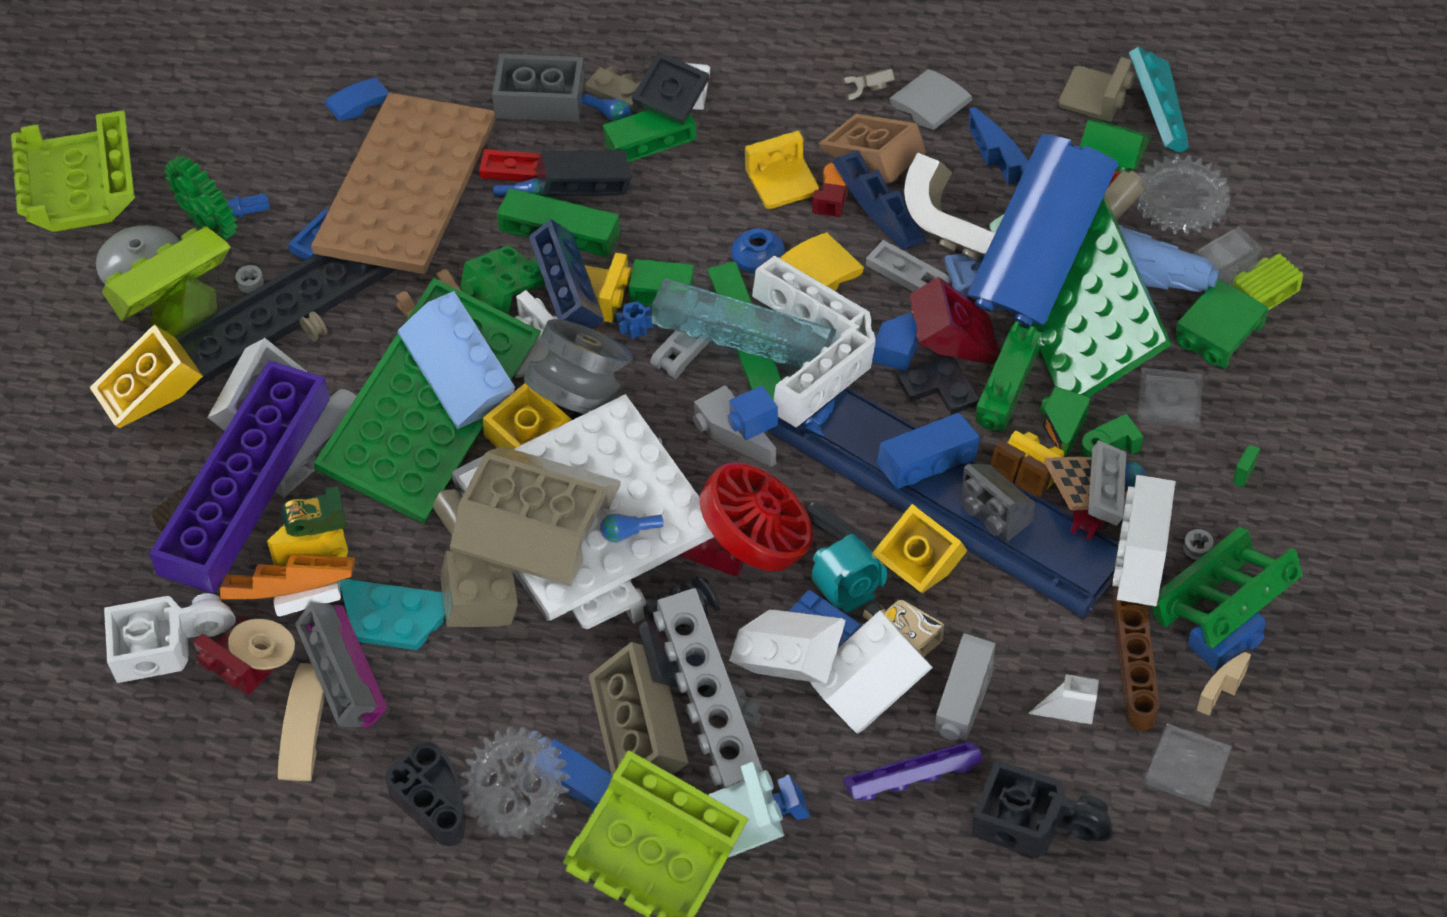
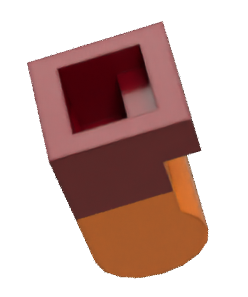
[812,163,848,218]

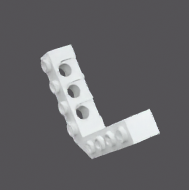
[752,256,876,427]

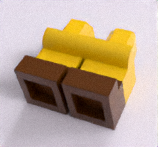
[990,431,1065,498]

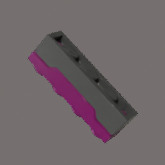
[295,602,388,728]

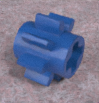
[616,301,654,339]

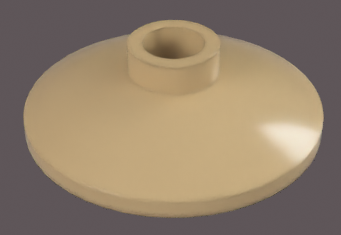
[228,619,295,669]

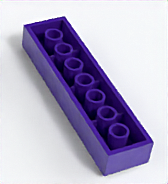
[149,360,330,594]

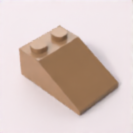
[819,114,926,183]

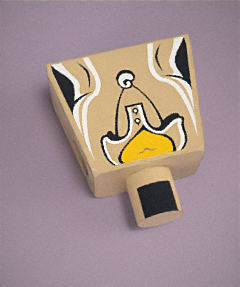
[863,600,944,657]

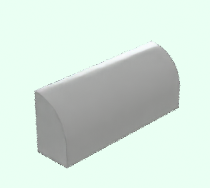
[275,389,357,498]

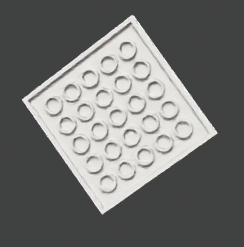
[459,394,714,621]

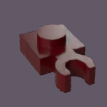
[1070,510,1106,540]

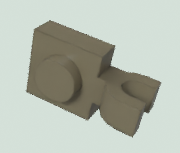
[841,69,895,100]

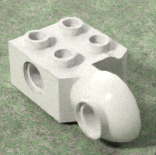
[104,593,235,683]

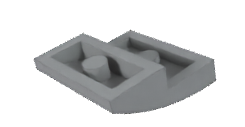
[889,69,972,130]

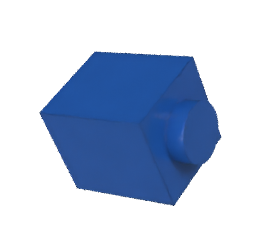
[727,385,778,441]

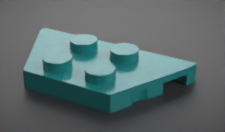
[340,579,445,650]

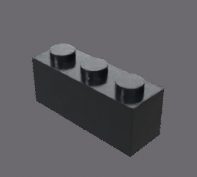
[536,150,632,196]

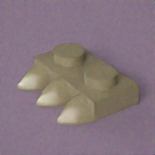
[585,66,640,111]

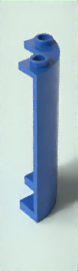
[967,134,1119,327]

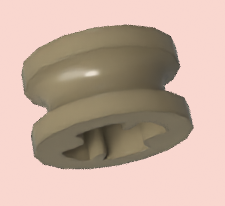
[299,311,328,342]

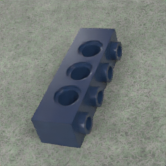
[529,219,604,329]

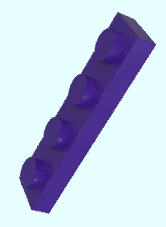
[843,741,983,801]

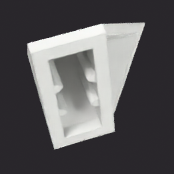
[1028,674,1099,724]

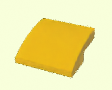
[779,232,864,291]

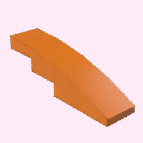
[220,554,355,599]

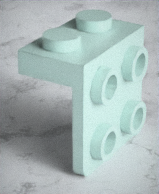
[709,762,784,858]

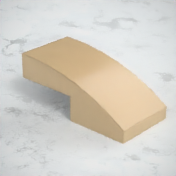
[1197,652,1251,715]

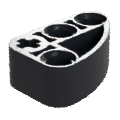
[385,741,466,846]

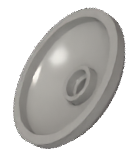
[96,225,180,284]

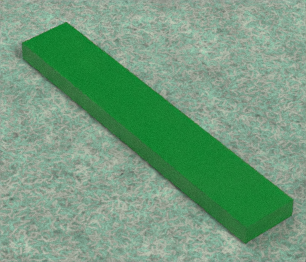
[707,261,781,400]

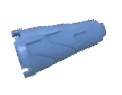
[1119,225,1219,292]

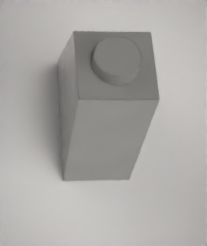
[935,633,996,741]

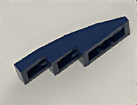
[832,150,927,250]

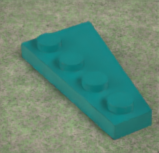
[1129,47,1189,152]

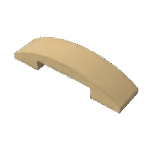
[277,663,325,782]

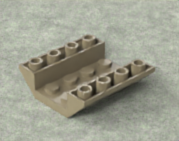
[450,446,621,587]

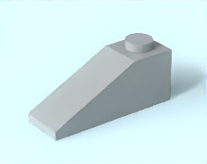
[693,385,776,467]

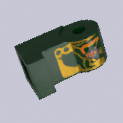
[282,486,347,537]

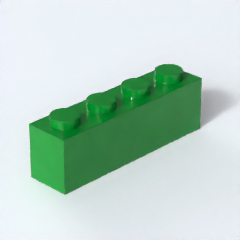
[497,188,620,258]

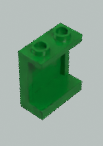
[1174,279,1269,369]

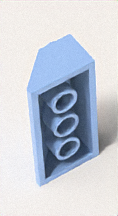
[398,291,515,429]

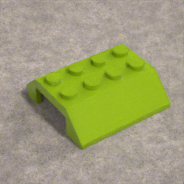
[11,110,135,232]
[563,750,749,917]

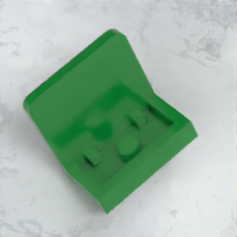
[460,246,545,314]

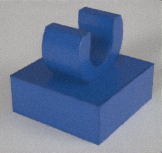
[772,775,810,820]

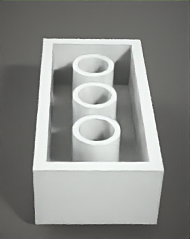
[1112,475,1175,606]

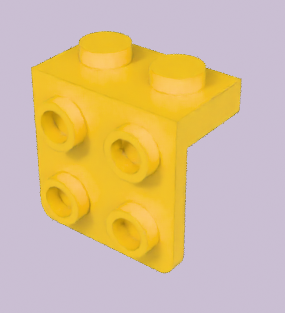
[745,130,819,209]
[585,253,632,322]

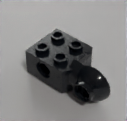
[972,760,1113,858]

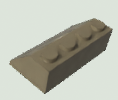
[589,642,688,775]

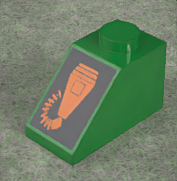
[1040,386,1091,457]

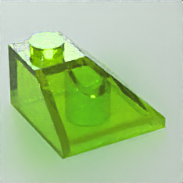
[150,275,217,337]

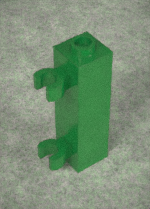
[975,321,1042,432]

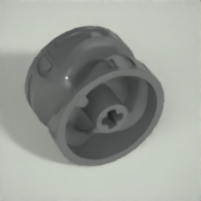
[524,319,633,414]

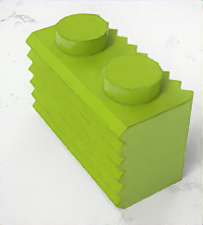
[1233,253,1303,311]

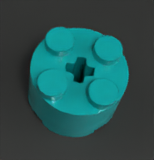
[811,534,887,612]

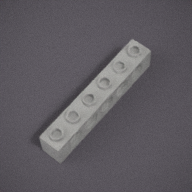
[653,588,763,789]

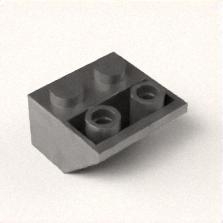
[961,464,1035,543]

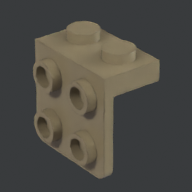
[1059,57,1135,122]

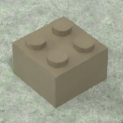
[440,551,518,627]

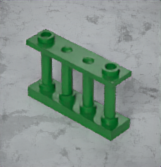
[1151,527,1303,649]

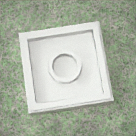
[274,581,341,616]

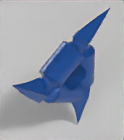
[802,397,835,437]

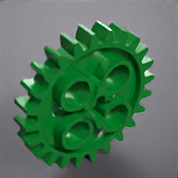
[164,155,238,241]

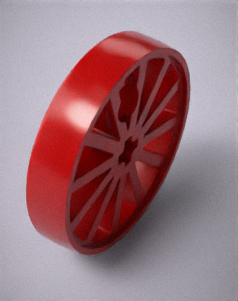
[699,462,813,571]

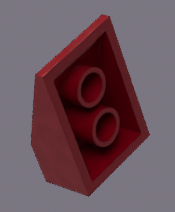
[909,277,1000,364]

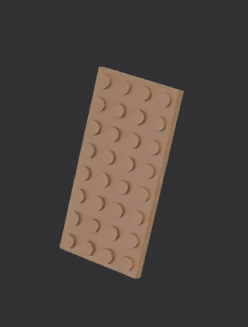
[311,93,496,274]

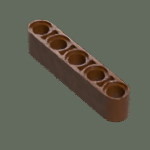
[1112,586,1160,731]

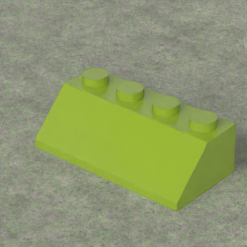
[102,227,231,322]

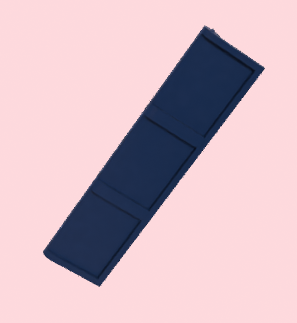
[768,387,1119,619]

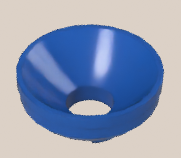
[731,228,785,274]

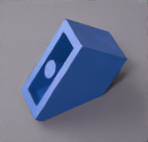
[872,312,919,371]

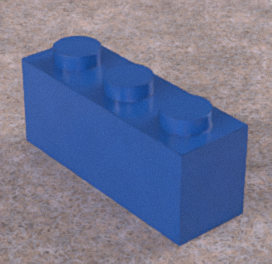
[877,413,980,489]

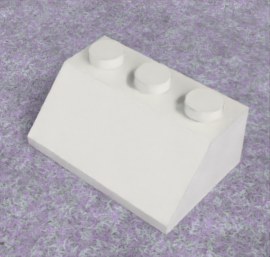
[207,338,307,431]
[729,609,846,684]
[810,611,933,734]

